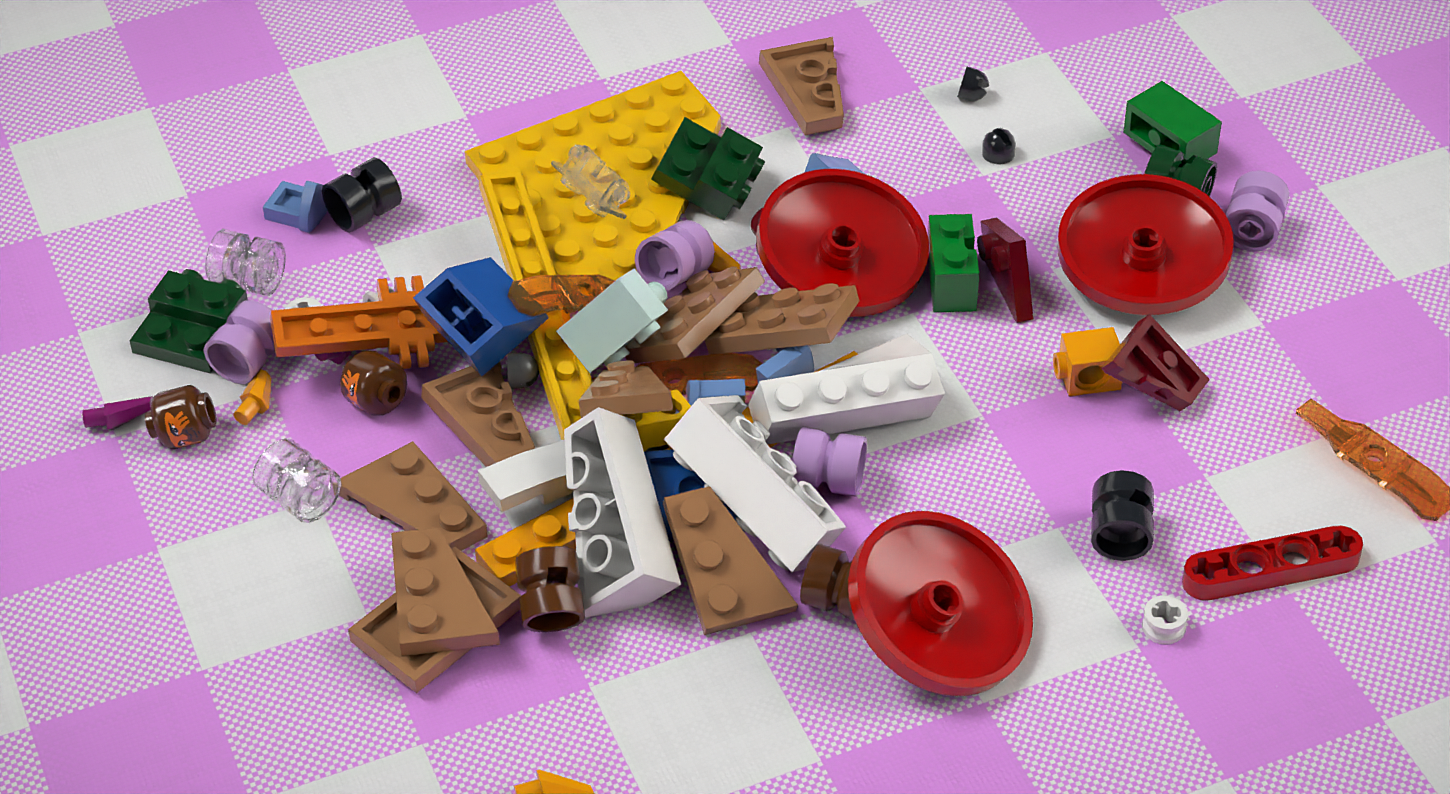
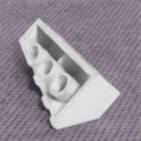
[748,334,945,444]
[664,395,846,572]
[564,407,681,618]

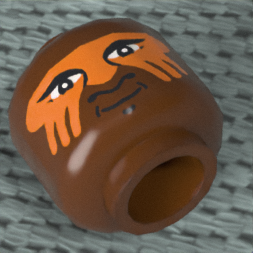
[340,351,408,416]
[145,385,217,449]

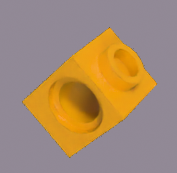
[1053,327,1122,396]

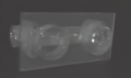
[551,145,630,219]

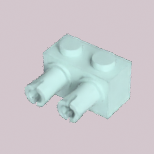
[556,268,668,373]

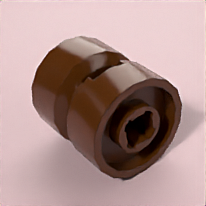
[800,544,855,620]
[515,546,585,632]

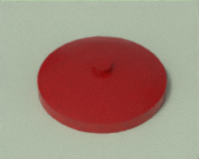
[756,169,929,317]
[1057,174,1234,315]
[848,511,1033,696]

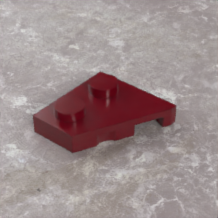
[977,217,1034,323]
[1101,314,1210,411]

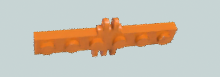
[270,275,448,369]

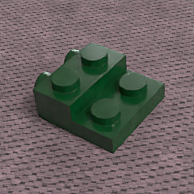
[651,117,765,220]
[129,269,248,374]

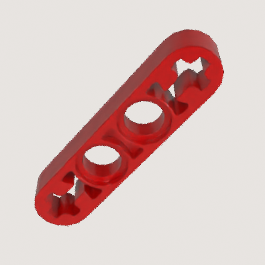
[1182,525,1363,601]

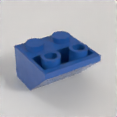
[413,257,549,377]

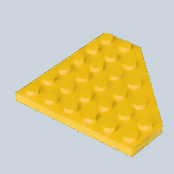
[465,71,721,312]

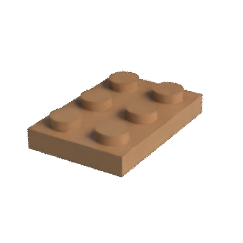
[624,267,765,363]
[705,283,859,355]
[348,546,521,693]

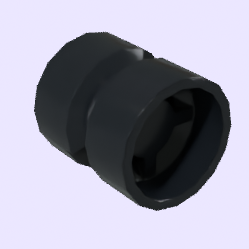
[321,157,402,233]
[1091,470,1154,561]

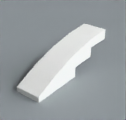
[478,440,660,512]

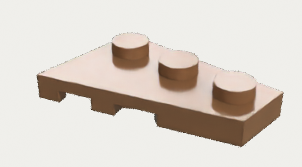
[759,37,844,135]
[421,361,535,467]
[579,361,673,418]
[334,441,488,551]
[663,486,798,635]
[391,527,500,656]

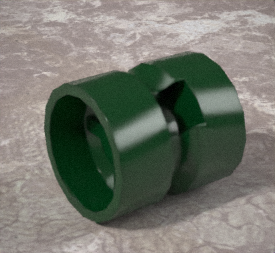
[1144,145,1217,197]

